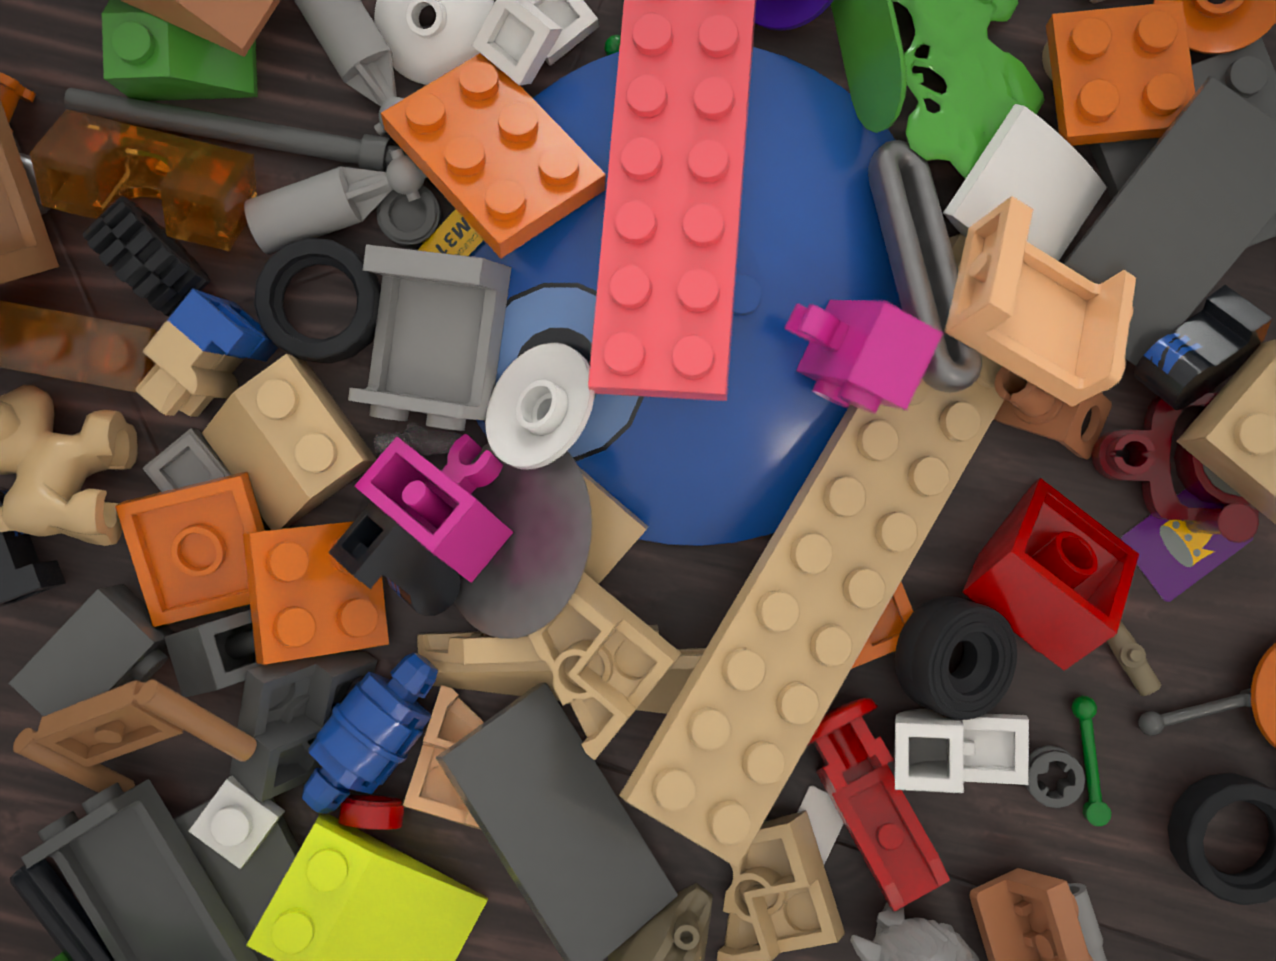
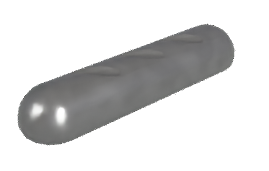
[868,140,982,393]

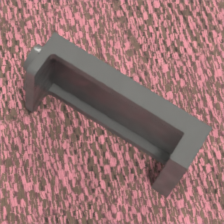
[21,779,259,961]

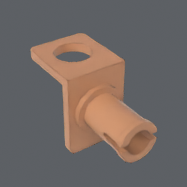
[993,367,1112,460]

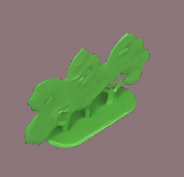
[831,0,1045,179]

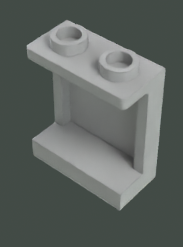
[348,244,512,431]

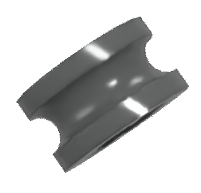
[1025,745,1085,808]

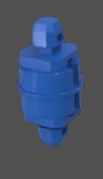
[302,652,438,814]

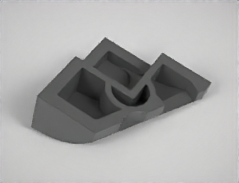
[230,652,377,803]

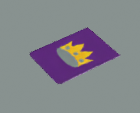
[1121,489,1254,602]

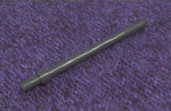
[64,87,407,172]

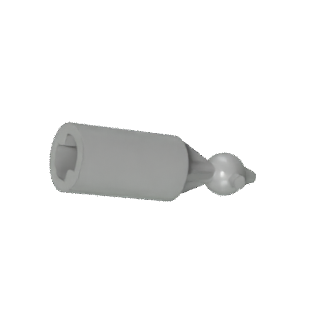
[294,0,404,136]
[244,148,427,255]

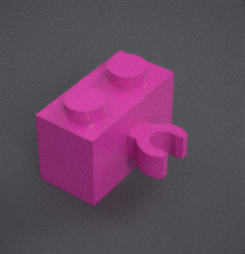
[784,300,943,414]
[355,434,514,583]

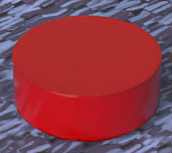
[338,794,405,830]

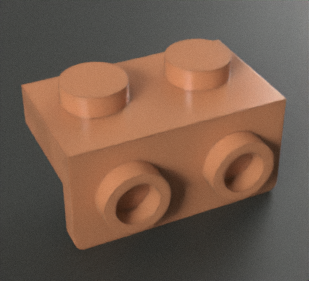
[969,868,1093,961]

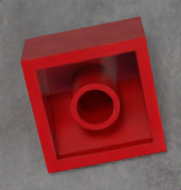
[962,478,1139,671]

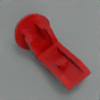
[807,698,950,912]

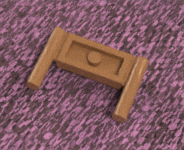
[13,680,257,793]

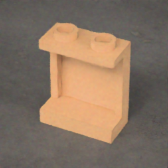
[945,196,1136,407]

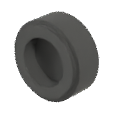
[377,185,443,248]

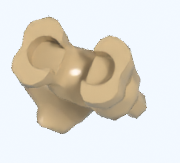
[0,385,138,546]

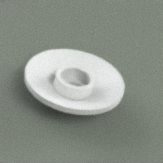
[374,0,495,85]
[485,343,594,470]

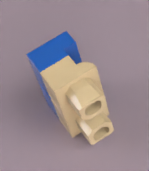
[135,289,279,417]

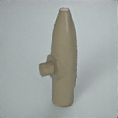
[1107,621,1162,696]

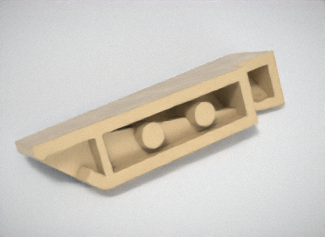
[417,625,706,714]

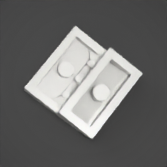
[943,104,1107,261]

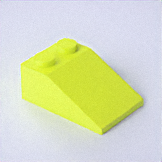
[246,813,488,961]

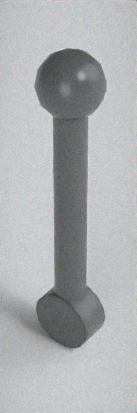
[1138,688,1252,736]

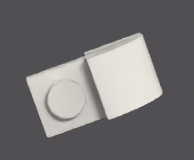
[895,708,1029,793]

